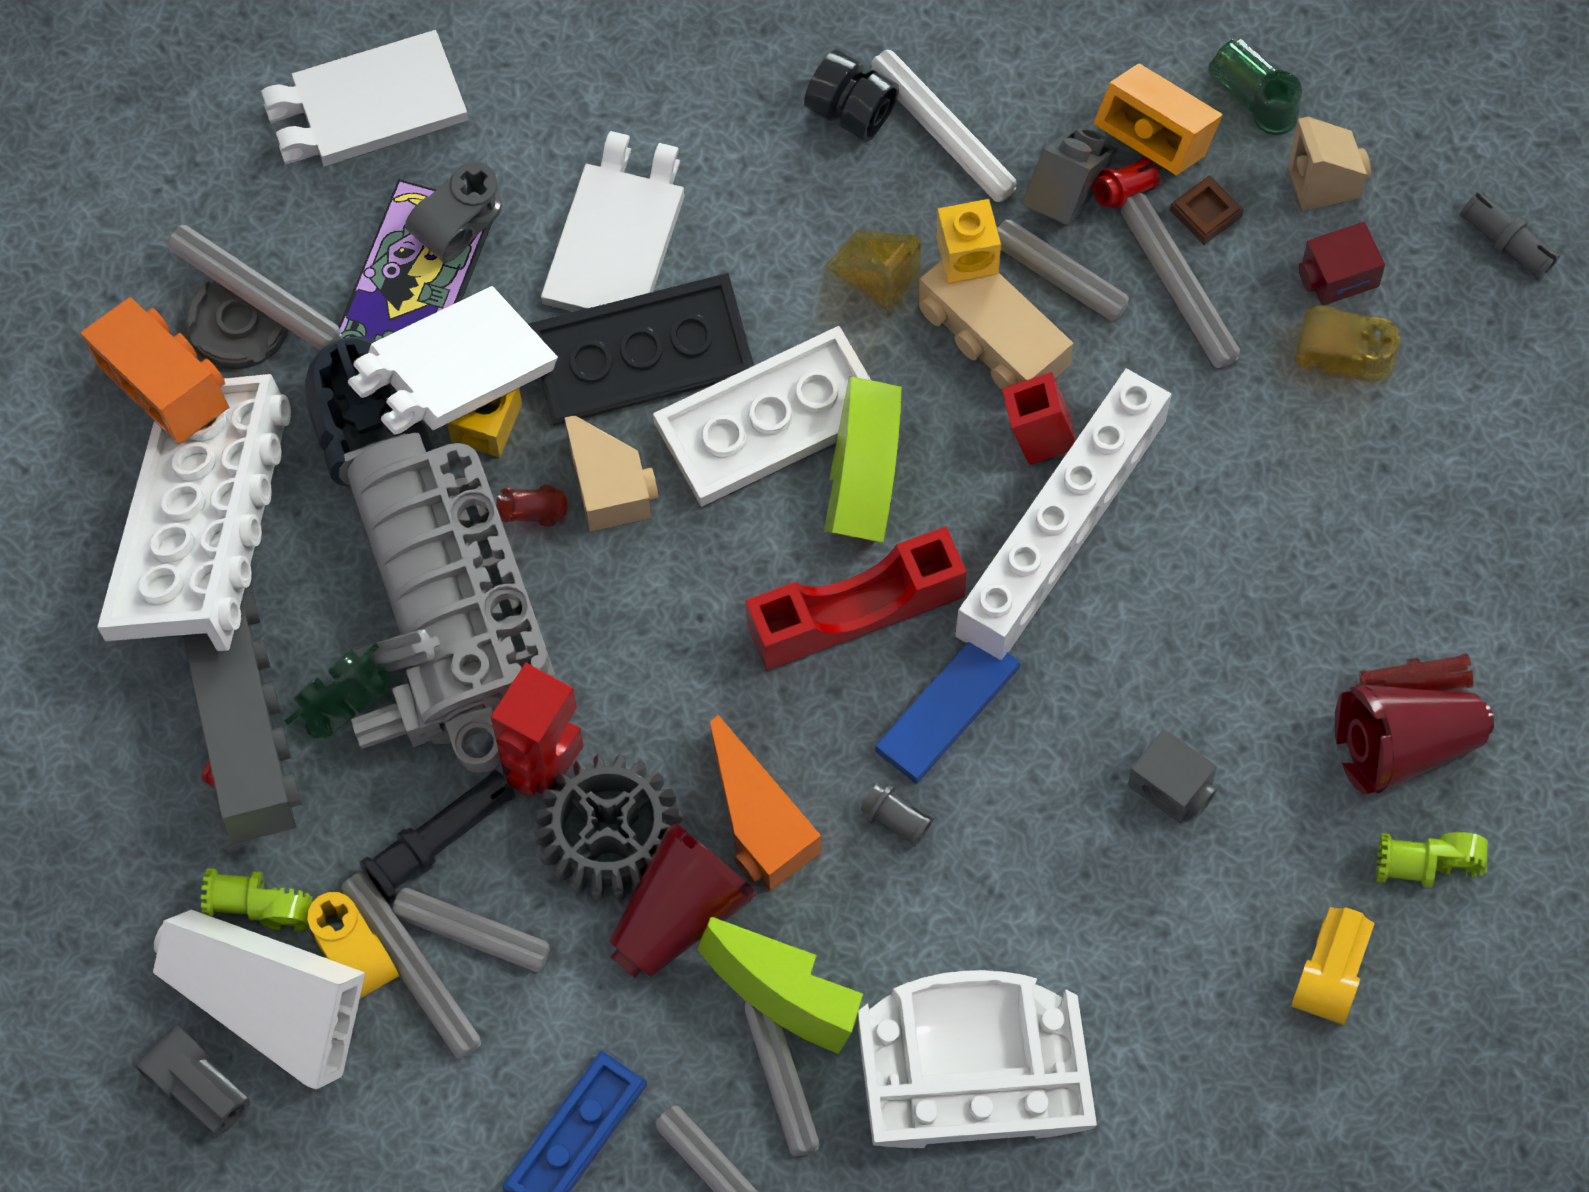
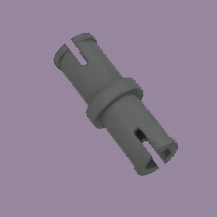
[1460,190,1561,280]

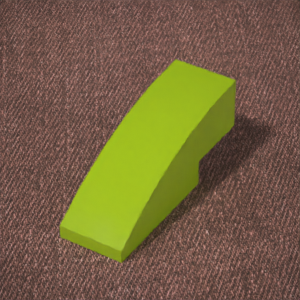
[823,376,902,543]
[697,917,863,1054]

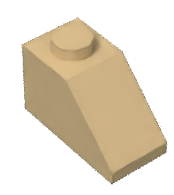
[1288,117,1371,211]
[565,415,659,531]

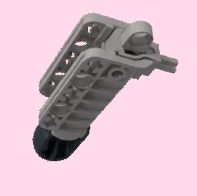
[305,336,557,773]

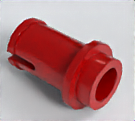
[1092,158,1160,209]

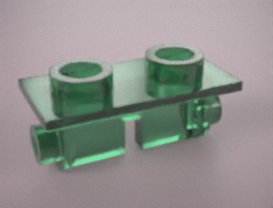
[284,643,391,739]

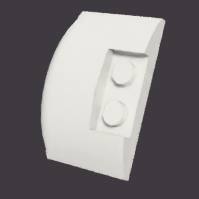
[857,970,1097,1148]

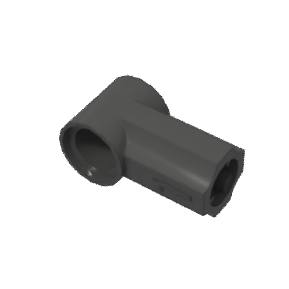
[135,1025,250,1138]

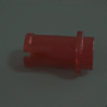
[496,484,568,527]

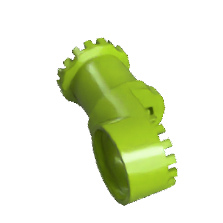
[1376,832,1488,888]
[201,868,313,932]

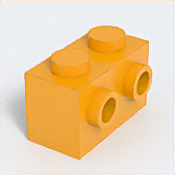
[1093,64,1223,176]

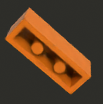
[80,297,230,444]

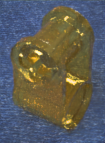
[1295,306,1400,381]

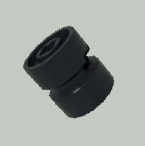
[804,49,899,142]

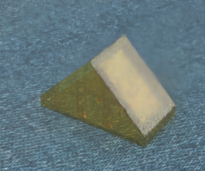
[825,230,921,311]

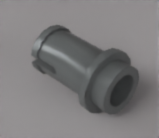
[861,783,934,847]

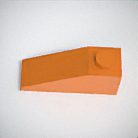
[710,715,821,891]

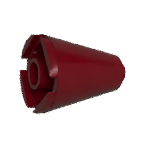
[1335,685,1494,794]
[609,821,758,978]

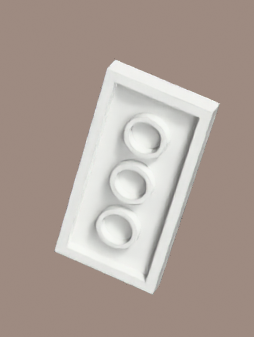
[653,326,871,507]

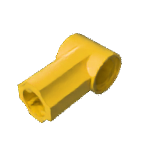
[1291,907,1375,1026]

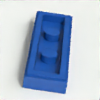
[875,642,1020,784]
[502,1050,647,1192]

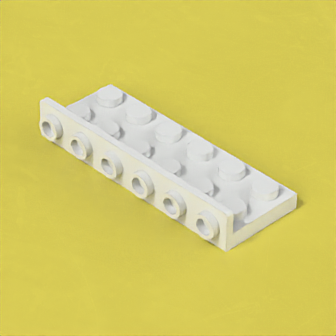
[97,374,291,651]

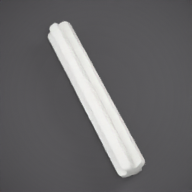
[871,49,1017,202]

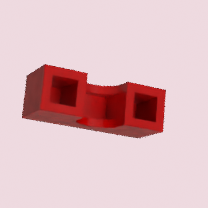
[491,662,584,797]

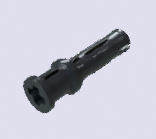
[359,769,515,901]

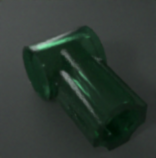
[1208,39,1302,136]

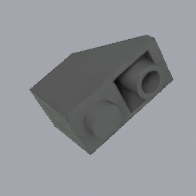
[1022,127,1117,225]

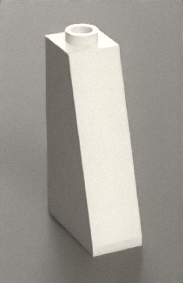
[153,910,365,1090]

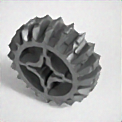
[535,753,683,901]

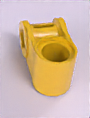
[307,892,399,999]

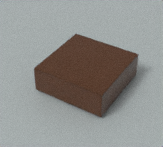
[1170,175,1244,245]

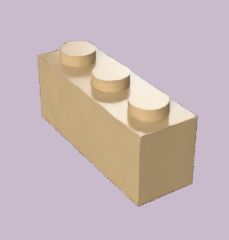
[919,260,1074,390]

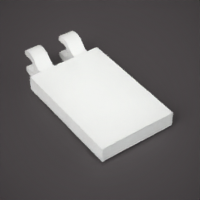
[261,30,468,166]
[541,131,685,312]
[348,286,558,435]

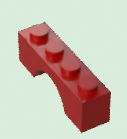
[745,526,967,671]

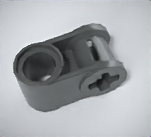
[405,162,502,263]

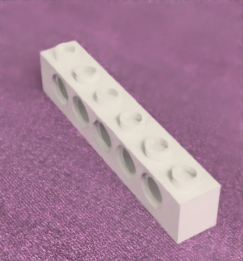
[955,368,1171,660]

